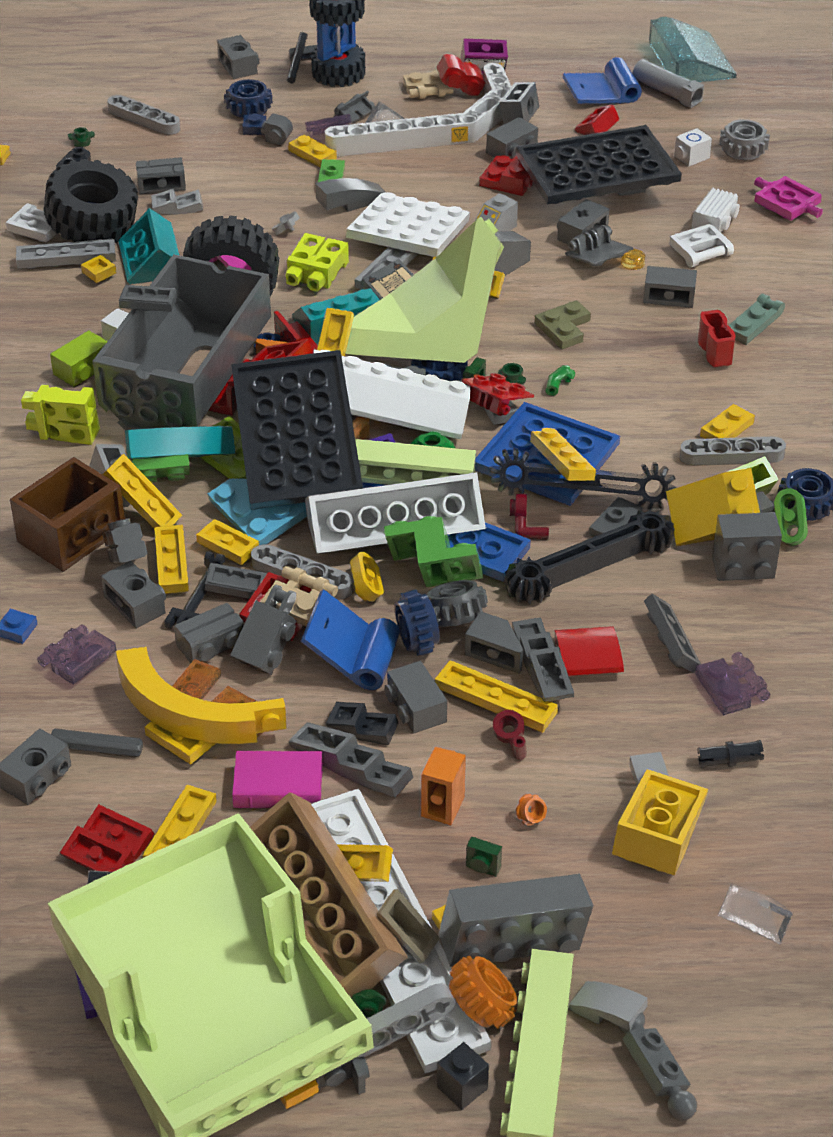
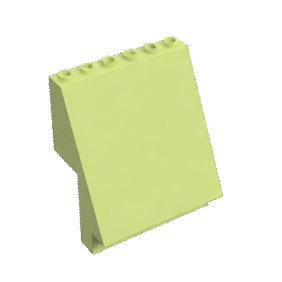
[48,813,374,1137]

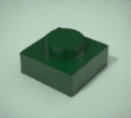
[463,357,486,385]
[466,836,502,877]

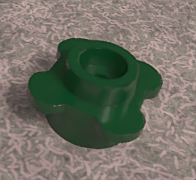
[68,127,95,147]
[498,363,526,385]
[351,989,386,1019]

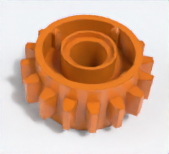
[449,956,517,1028]

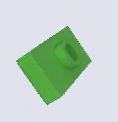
[318,159,345,182]

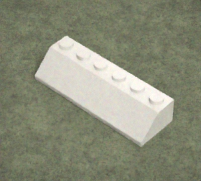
[313,349,470,440]
[305,472,486,554]

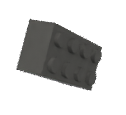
[438,874,594,967]

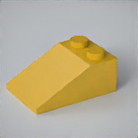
[666,468,760,546]
[612,769,708,876]

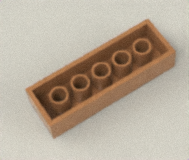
[250,792,408,998]

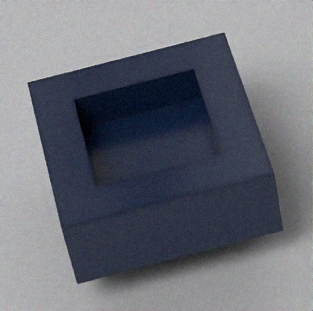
[242,114,267,135]

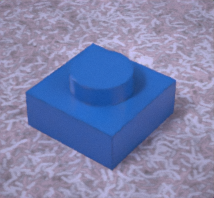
[0,608,38,644]

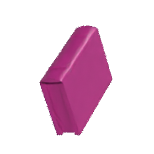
[232,751,323,809]

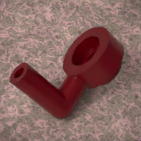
[509,494,549,539]
[493,710,527,760]

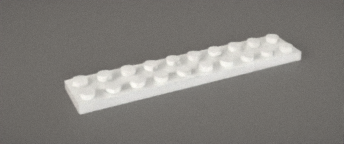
[312,789,491,1073]

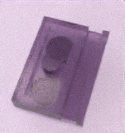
[305,114,352,136]

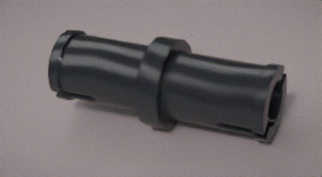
[697,740,764,768]

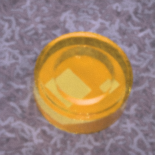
[621,249,646,270]

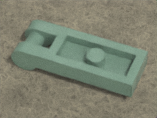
[728,293,785,345]

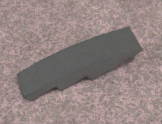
[512,617,575,702]
[288,722,414,797]

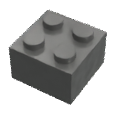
[712,512,782,581]

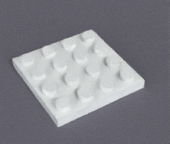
[346,192,470,257]

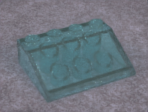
[649,17,737,82]

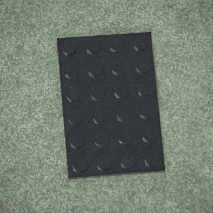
[516,125,682,205]
[231,350,363,510]

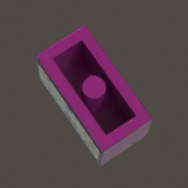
[460,39,508,73]

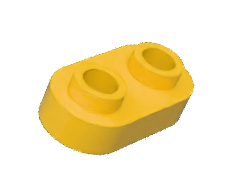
[350,552,384,602]

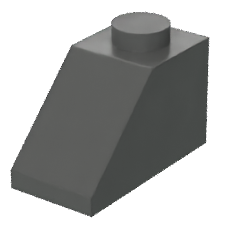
[465,611,523,674]

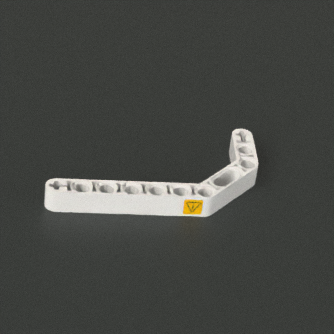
[325,63,512,157]

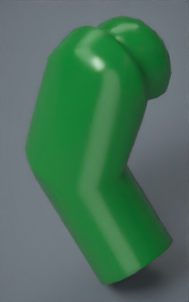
[545,365,576,396]

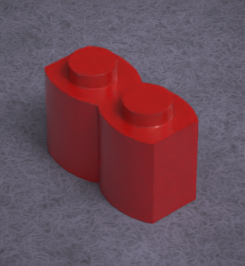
[436,54,486,96]
[698,310,736,367]

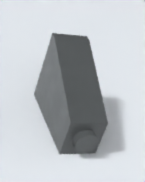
[494,231,531,276]

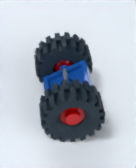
[309,0,366,87]

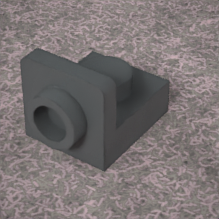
[315,1056,370,1095]

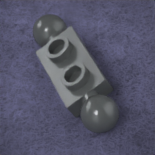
[618,1012,697,1120]

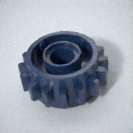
[224,79,273,118]
[777,468,833,521]
[394,589,440,656]

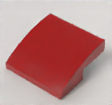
[555,626,624,676]
[60,804,155,872]

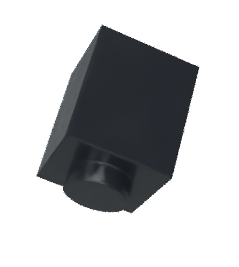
[437,1042,489,1110]

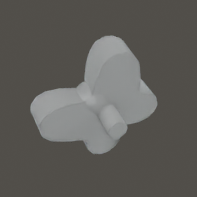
[272,211,300,235]

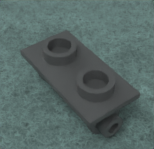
[331,90,375,125]

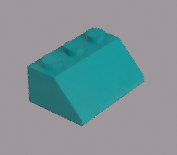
[118,208,180,284]
[292,288,379,344]

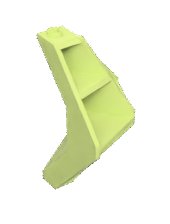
[346,216,504,363]

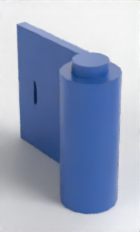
[562,57,642,104]
[301,589,400,690]

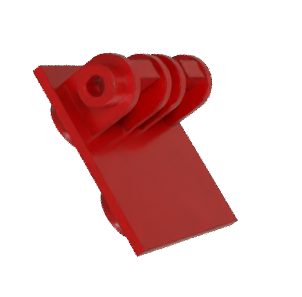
[461,373,535,416]

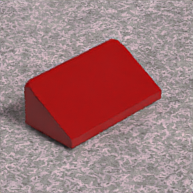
[574,105,619,135]

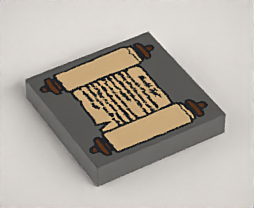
[360,259,413,300]

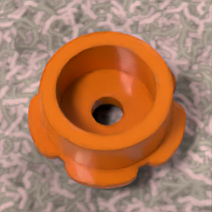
[516,794,547,826]

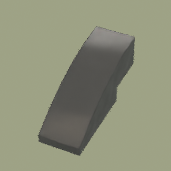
[315,178,386,212]

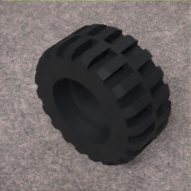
[43,159,138,243]
[183,215,280,297]

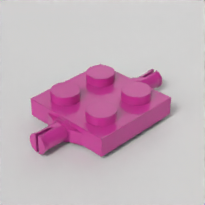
[754,176,823,221]

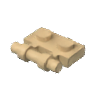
[403,70,453,99]
[261,566,338,627]

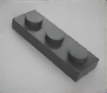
[644,593,702,673]

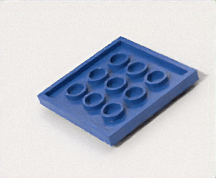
[475,402,620,506]

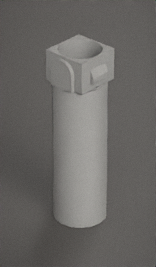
[633,59,704,108]

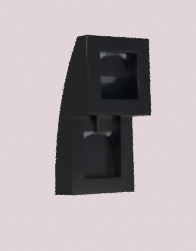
[326,702,399,745]

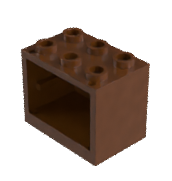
[10,457,125,572]

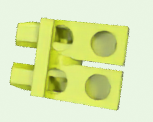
[286,233,349,292]
[21,385,100,445]

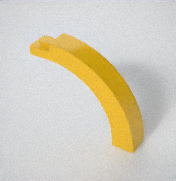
[116,647,287,744]

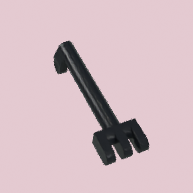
[165,551,225,628]

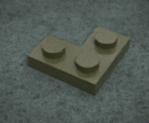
[534,300,591,349]

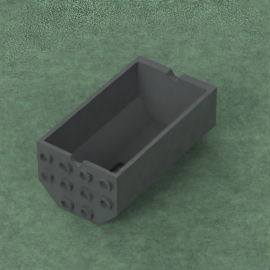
[93,254,271,431]

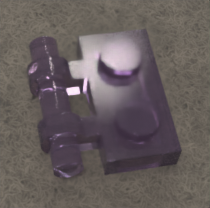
[37,624,117,685]
[695,652,771,716]

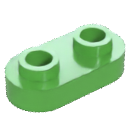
[774,488,808,546]

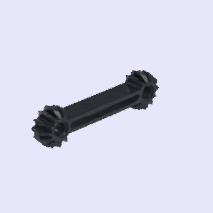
[489,447,676,510]
[504,509,675,605]

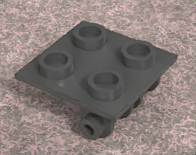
[565,225,633,266]

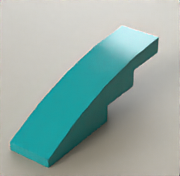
[125,426,235,459]

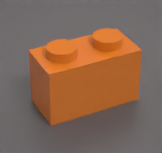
[421,746,466,826]

